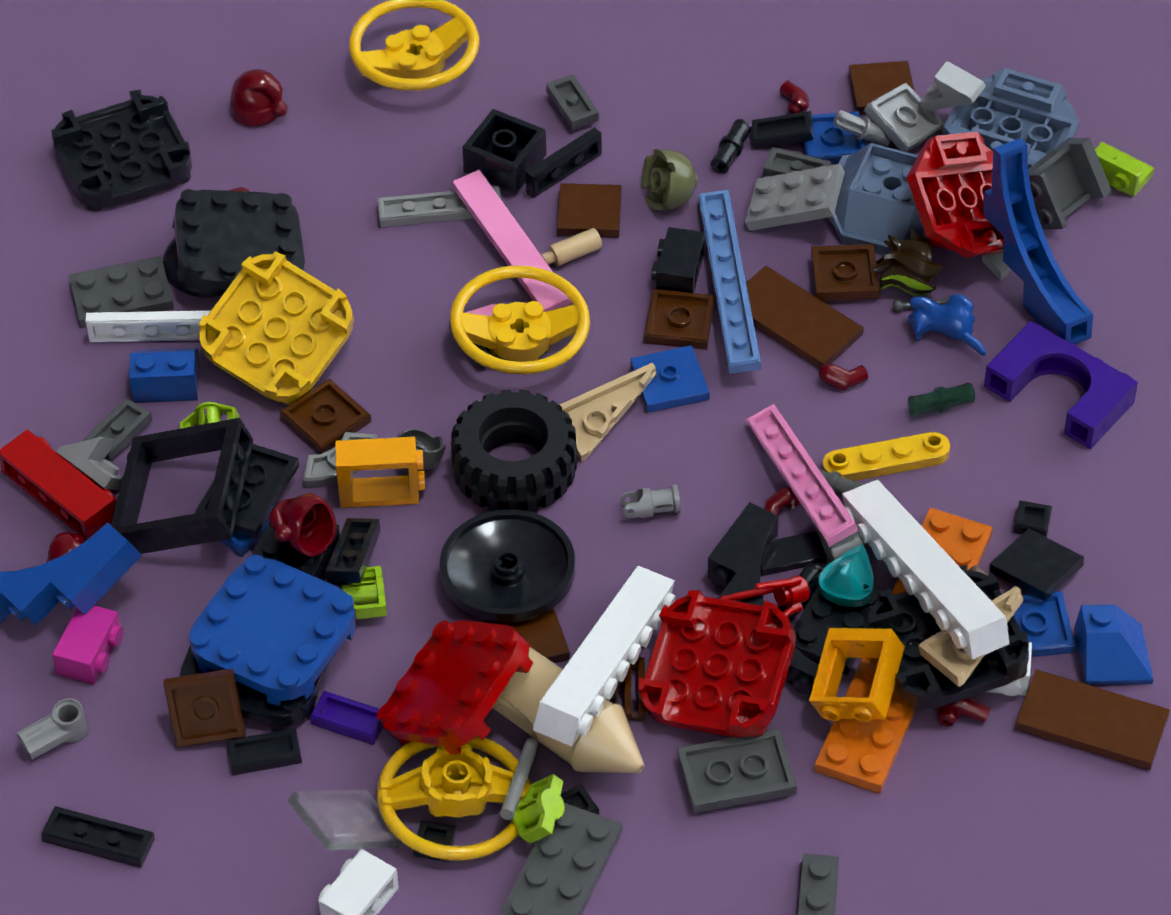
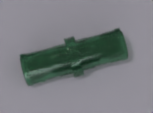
[907,382,975,417]

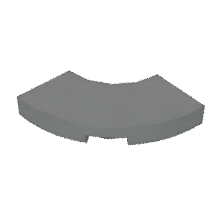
[303,432,378,488]

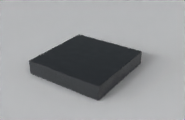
[989,528,1084,601]

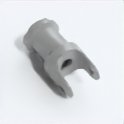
[620,484,681,518]

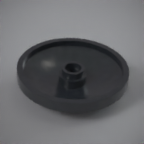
[440,509,575,622]

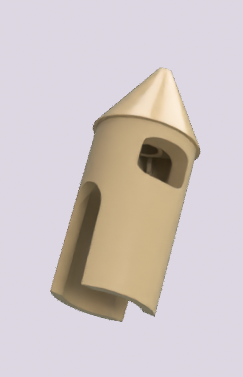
[492,647,645,773]

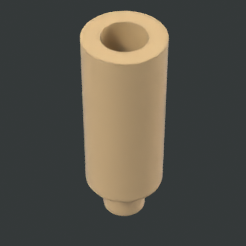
[541,228,602,267]

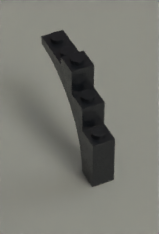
[708,502,819,695]

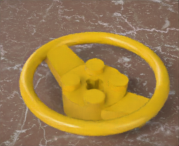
[349,0,479,91]
[450,265,590,375]
[377,735,531,860]

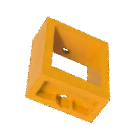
[335,437,425,508]
[809,628,905,722]

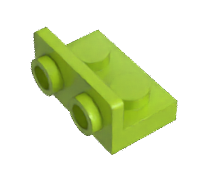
[1095,142,1154,197]

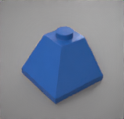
[1073,604,1154,685]

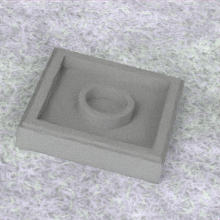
[864,83,944,152]

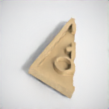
[560,362,656,462]
[918,586,1023,687]

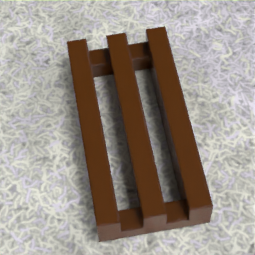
[614,657,645,721]

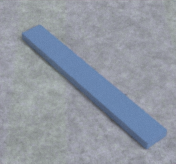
[698,190,761,374]

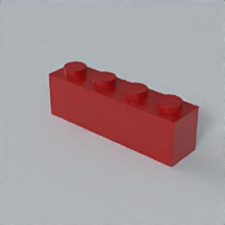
[0,429,116,541]

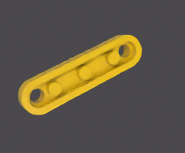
[822,432,950,481]

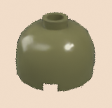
[641,149,698,211]

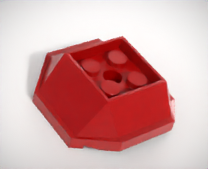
[906,131,1004,258]

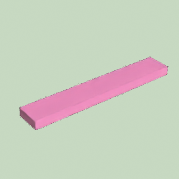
[452,170,571,312]
[746,404,859,547]

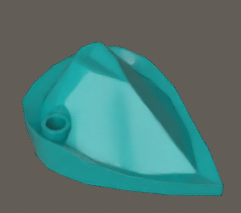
[818,543,874,607]

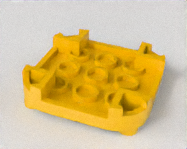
[199,251,354,405]

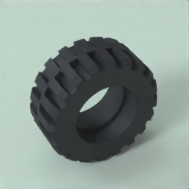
[451,389,577,512]

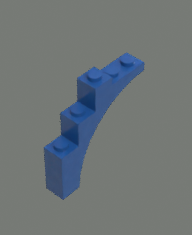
[983,138,1093,344]
[0,522,142,626]

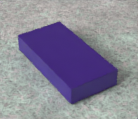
[310,691,384,745]

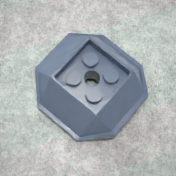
[943,67,1079,169]
[828,143,928,255]

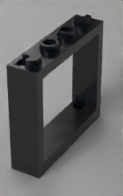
[111,418,253,554]

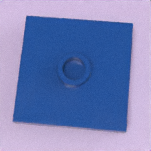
[630,345,710,413]

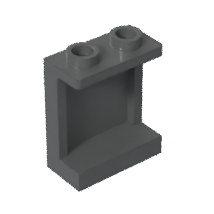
[1028,138,1112,229]

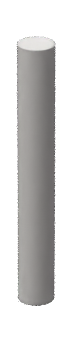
[500,738,539,820]

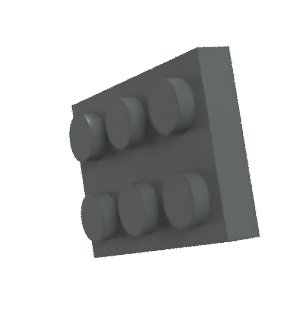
[69,256,174,328]
[677,729,797,814]

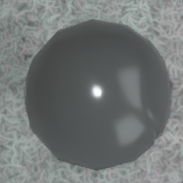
[397,428,446,471]

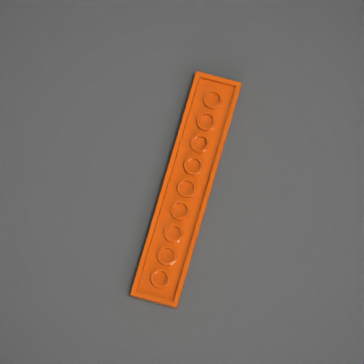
[814,507,993,794]

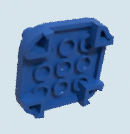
[189,555,356,706]

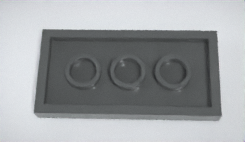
[499,803,623,915]

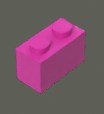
[52,606,123,685]

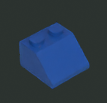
[129,347,199,403]

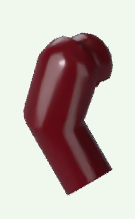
[780,80,809,114]
[819,364,868,390]
[764,487,800,519]
[937,698,991,727]

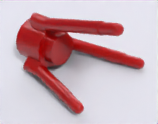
[720,575,810,617]

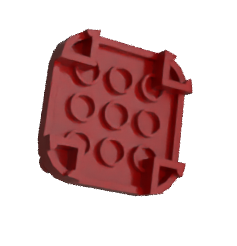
[638,590,796,737]
[377,620,533,755]

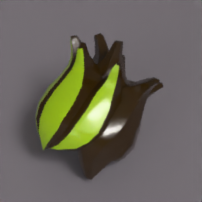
[873,227,944,296]

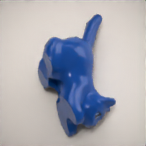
[908,294,987,356]

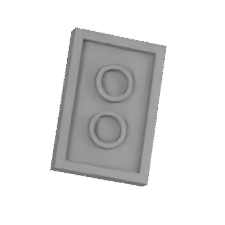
[745,164,845,231]

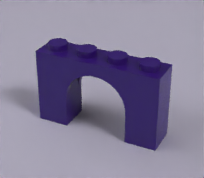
[984,321,1138,449]

